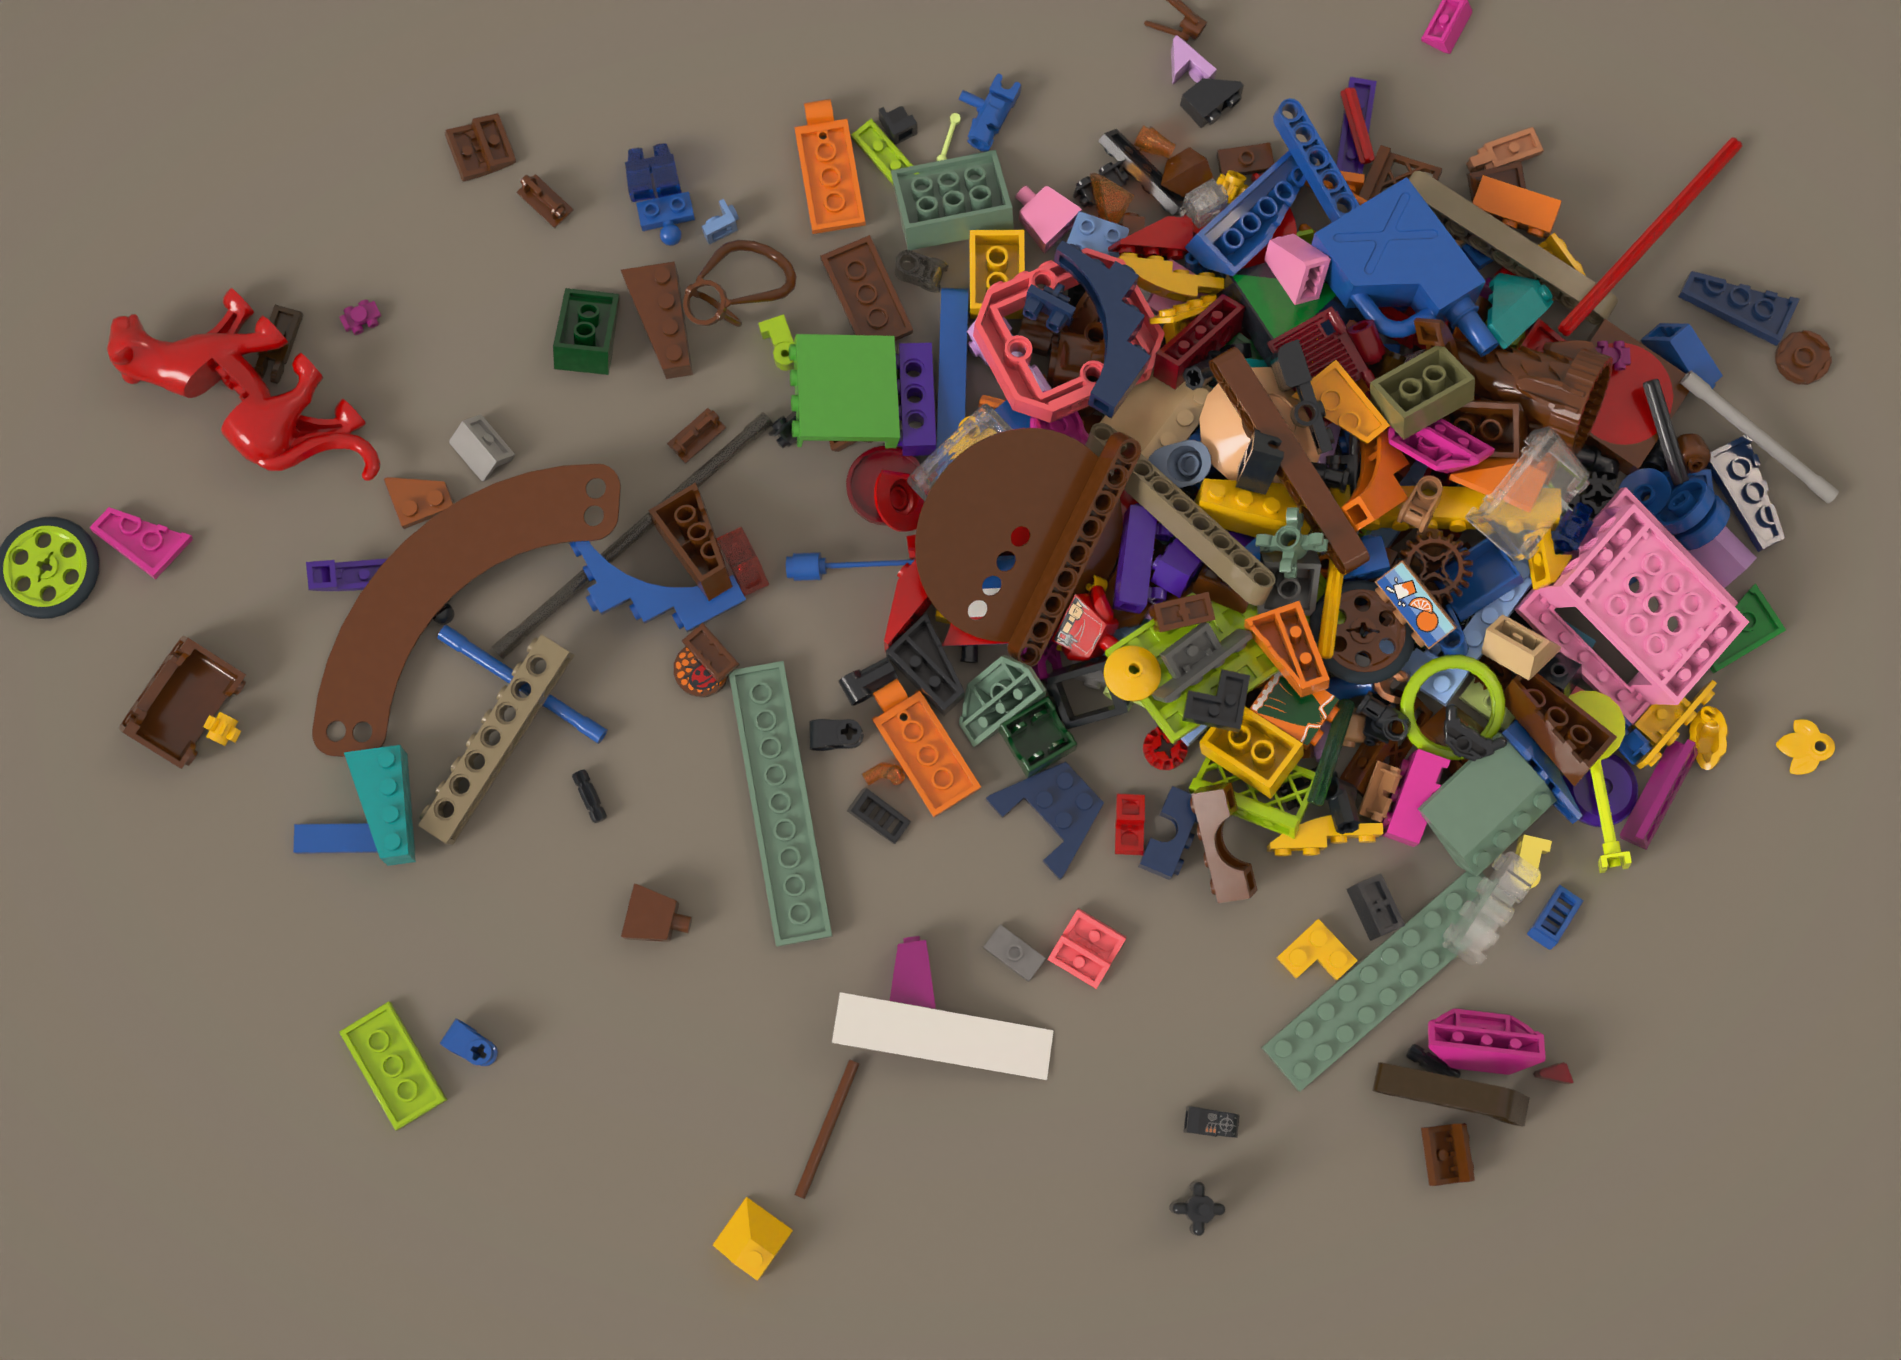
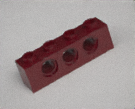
[1153,294,1245,390]

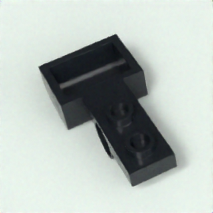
[1271,339,1335,455]

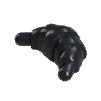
[1443,704,1507,762]

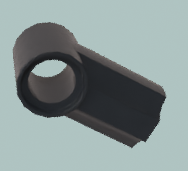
[1182,350,1223,391]
[838,657,898,706]
[1319,776,1360,834]

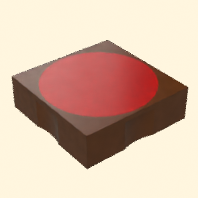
[1585,319,1689,476]

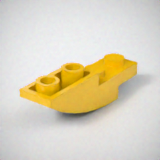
[1118,253,1224,302]
[1267,815,1383,856]

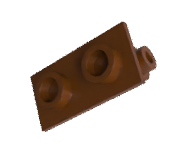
[516,174,574,228]
[667,408,726,464]

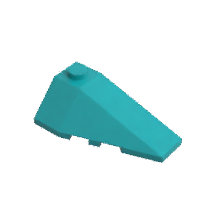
[1487,273,1553,350]

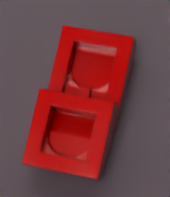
[1115,794,1145,855]

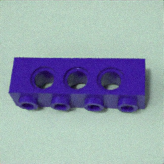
[895,343,936,456]

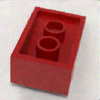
[884,559,932,652]

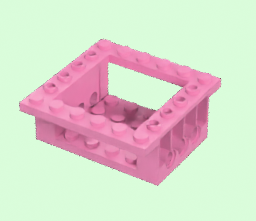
[1514,487,1749,725]

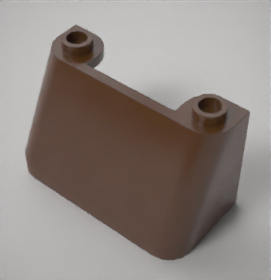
[119,635,246,769]

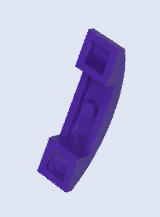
[306,558,388,591]

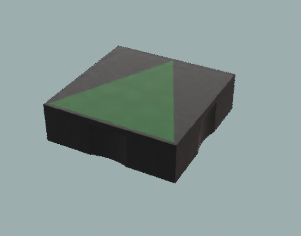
[1222,263,1366,368]

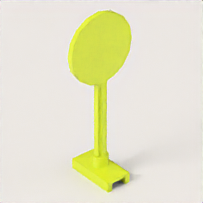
[1568,691,1632,873]

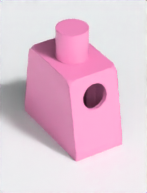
[1015,186,1082,253]

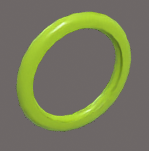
[1400,655,1505,761]

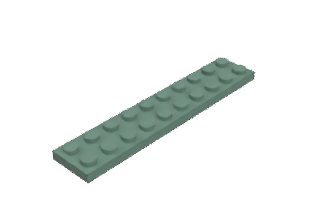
[729,661,833,947]
[1261,871,1513,1092]

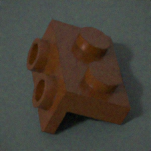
[1421,1123,1475,1186]

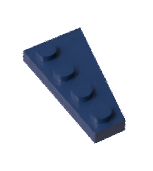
[1678,271,1800,346]

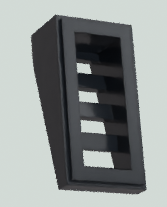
[847,788,911,844]

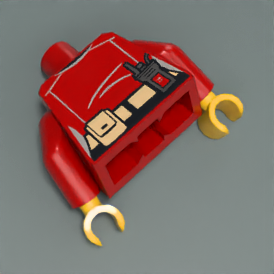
[1052,575,1119,661]

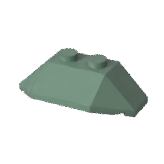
[959,655,1046,747]

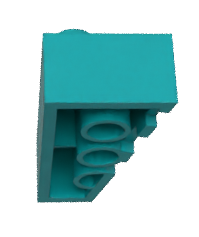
[344,745,416,866]

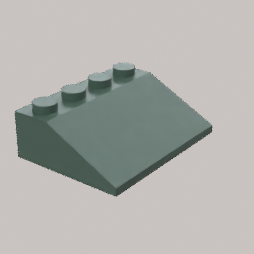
[891,150,1014,251]
[1418,732,1557,877]

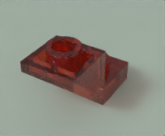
[717,527,769,596]

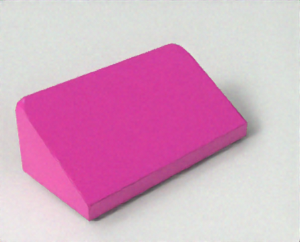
[1421,0,1472,54]

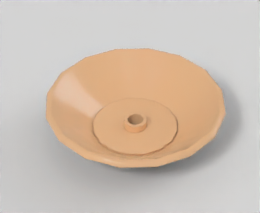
[1199,367,1320,483]

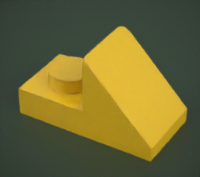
[1524,527,1572,590]

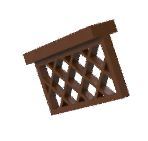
[1359,145,1442,201]

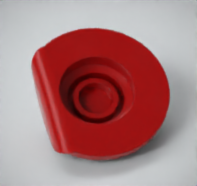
[874,469,929,532]

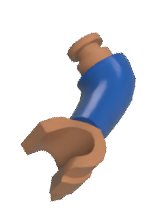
[1325,670,1411,707]

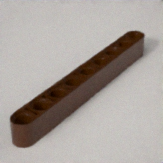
[1209,347,1370,575]
[1007,432,1141,667]

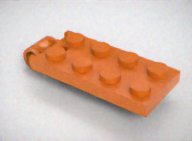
[794,99,866,234]
[872,679,981,818]

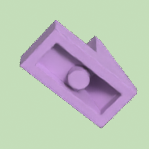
[1171,35,1217,84]

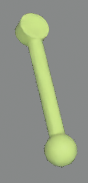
[937,113,961,161]

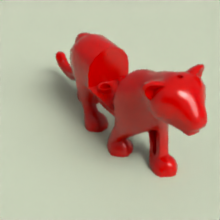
[107,288,381,481]

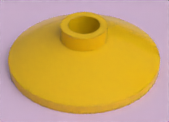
[1104,646,1161,701]

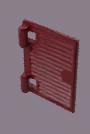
[1267,307,1376,426]

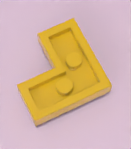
[1276,919,1358,980]

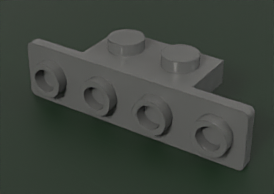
[1152,622,1253,703]

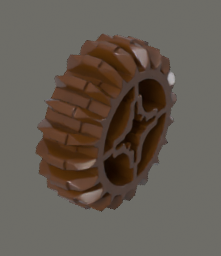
[1396,531,1473,606]

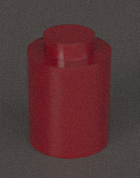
[1347,319,1386,365]

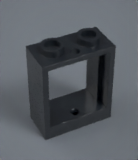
[1046,655,1134,730]

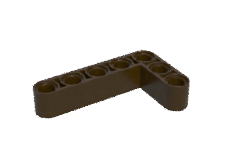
[1373,1062,1530,1127]

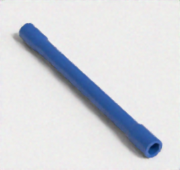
[437,625,608,744]

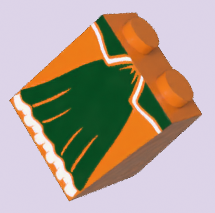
[1250,671,1340,750]

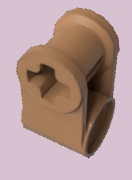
[1397,475,1442,534]

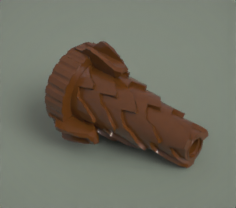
[1453,337,1613,456]

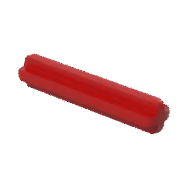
[1340,87,1375,164]

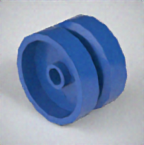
[1656,478,1730,550]

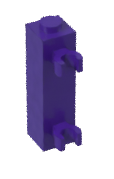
[1112,503,1174,614]

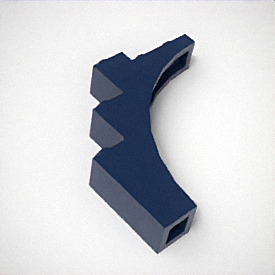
[1054,240,1151,419]

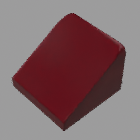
[1533,1062,1574,1084]

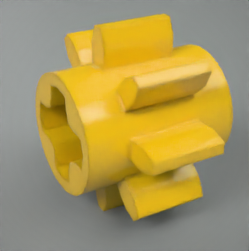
[1214,170,1249,204]
[203,712,241,746]

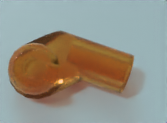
[862,762,905,786]

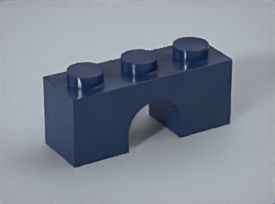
[1138,786,1198,880]

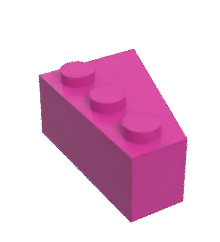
[1382,749,1451,847]

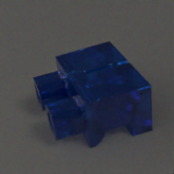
[625,143,682,202]

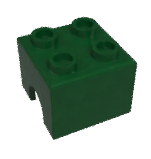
[999,696,1077,778]

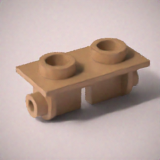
[1358,760,1402,823]

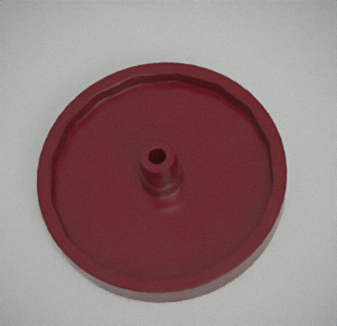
[846,446,926,526]

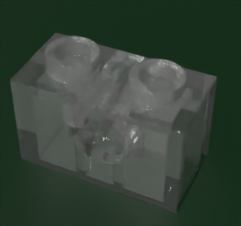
[1181,178,1228,229]

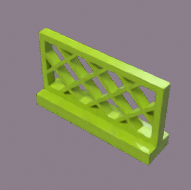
[1189,757,1321,839]

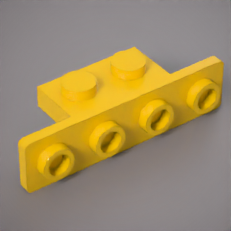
[1149,294,1217,343]
[1632,680,1717,769]

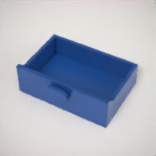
[1433,534,1524,622]

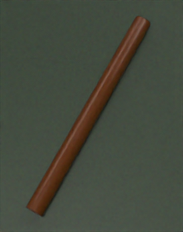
[794,1059,860,1199]

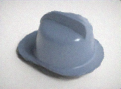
[1148,440,1211,488]

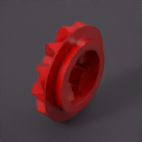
[1143,726,1188,770]

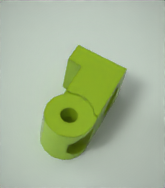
[758,314,794,371]

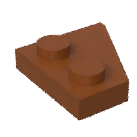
[384,477,454,529]

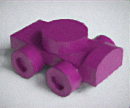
[339,299,382,335]
[1595,341,1631,371]

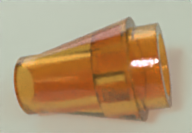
[1134,125,1176,159]

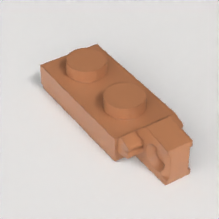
[1466,127,1544,173]

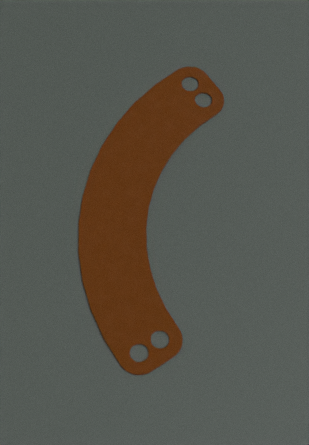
[312,464,621,757]

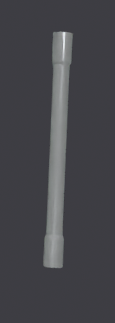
[1680,370,1839,503]

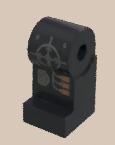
[1183,1106,1240,1138]

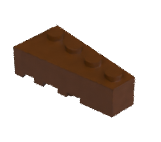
[621,262,693,379]
[648,482,733,601]
[1503,673,1617,787]

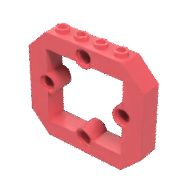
[973,248,1165,423]

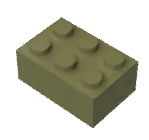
[1370,346,1475,440]

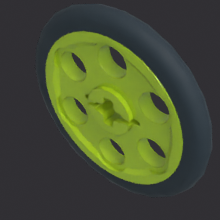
[0,517,99,619]

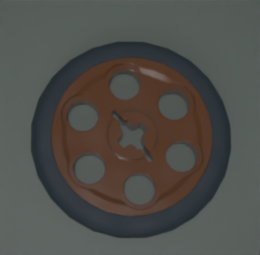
[1309,580,1415,685]

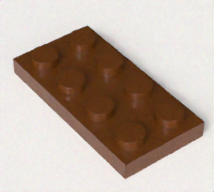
[820,235,913,341]

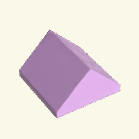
[1688,526,1757,588]

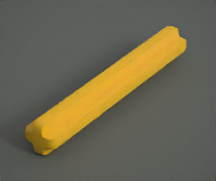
[1318,559,1344,659]

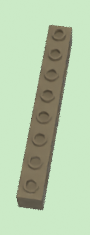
[418,634,575,845]

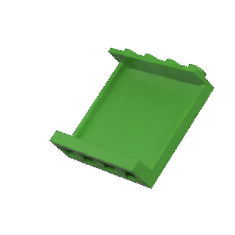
[789,334,900,448]

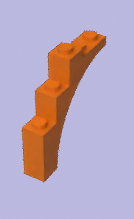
[1340,378,1409,532]

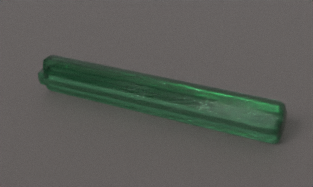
[1307,698,1355,806]

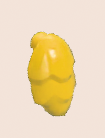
[1689,706,1729,770]

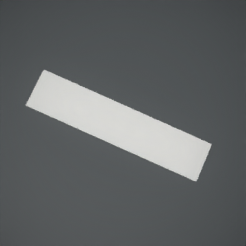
[832,992,1054,1080]

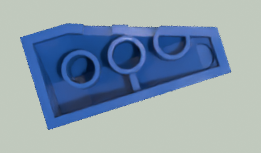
[1501,720,1582,824]

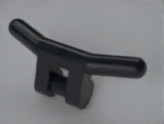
[1326,433,1361,497]

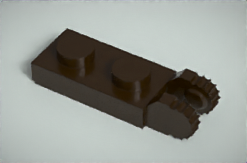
[255,304,303,384]

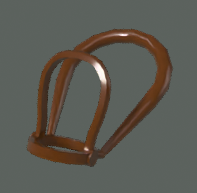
[683,240,797,327]

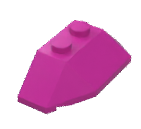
[1387,418,1495,474]
[1428,1008,1546,1075]

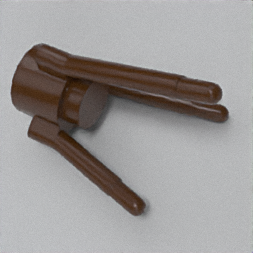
[1144,0,1207,42]

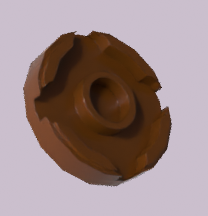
[1775,330,1832,385]

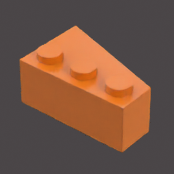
[1473,175,1562,238]
[1244,601,1330,697]

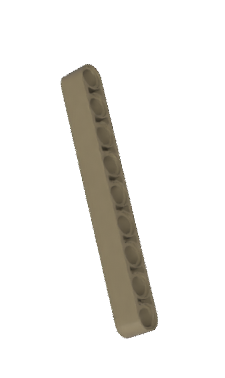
[1409,171,1618,325]
[1085,423,1276,606]

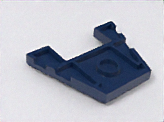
[985,762,1104,880]

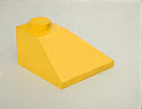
[713,1197,794,1281]

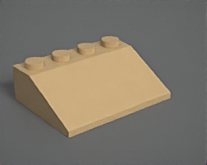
[1100,367,1212,459]

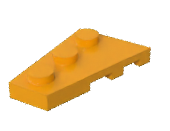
[1291,360,1390,444]

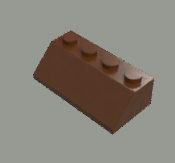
[1442,400,1528,458]

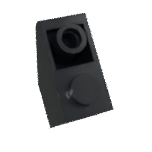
[1180,78,1244,128]

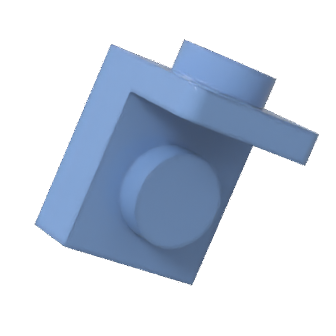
[702,199,739,245]

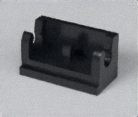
[1236,429,1284,495]
[1346,873,1405,941]

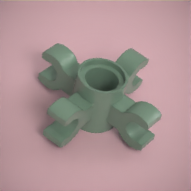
[1255,507,1328,578]

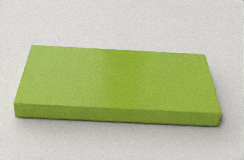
[339,1002,447,1131]

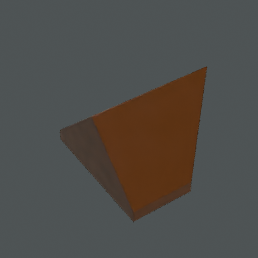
[1161,147,1218,205]

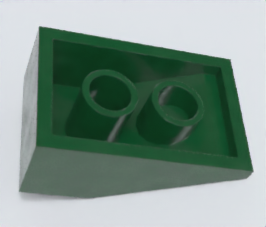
[553,288,620,375]

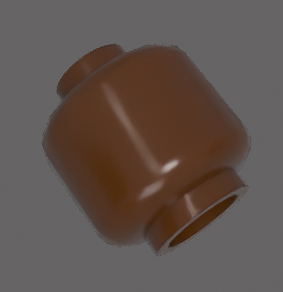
[1677,433,1711,473]

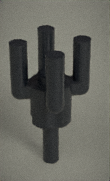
[1169,1181,1225,1236]

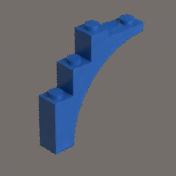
[569,541,746,632]

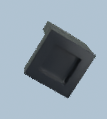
[878,106,917,145]

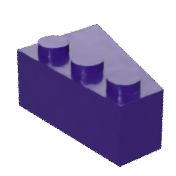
[1151,530,1227,598]

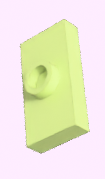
[1459,677,1515,731]

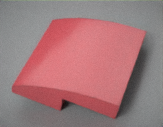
[1047,908,1127,989]

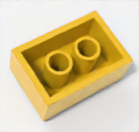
[969,230,1025,319]
[1199,707,1304,799]

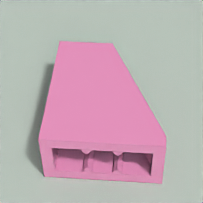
[1264,234,1331,305]

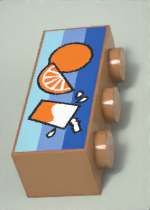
[1375,560,1458,649]

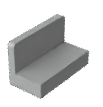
[449,414,515,481]

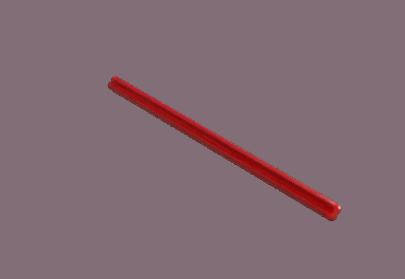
[1558,137,1742,337]

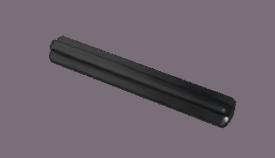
[1643,379,1689,485]

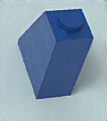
[1641,323,1723,392]

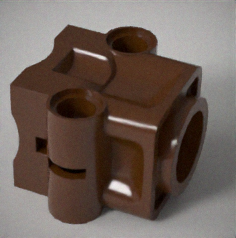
[1047,322,1105,417]

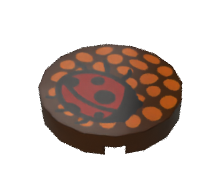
[674,646,729,697]

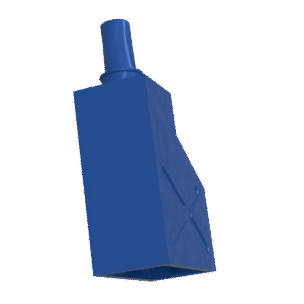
[1311,177,1499,357]

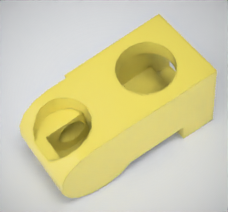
[1511,835,1552,890]

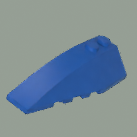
[1185,151,1318,276]

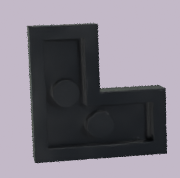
[1182,669,1250,733]

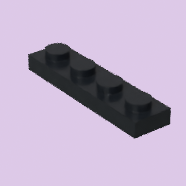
[1098,129,1191,216]

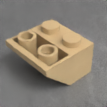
[1481,614,1561,680]

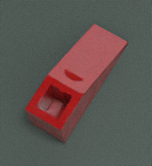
[1108,216,1193,260]

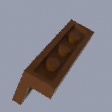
[1340,689,1433,798]

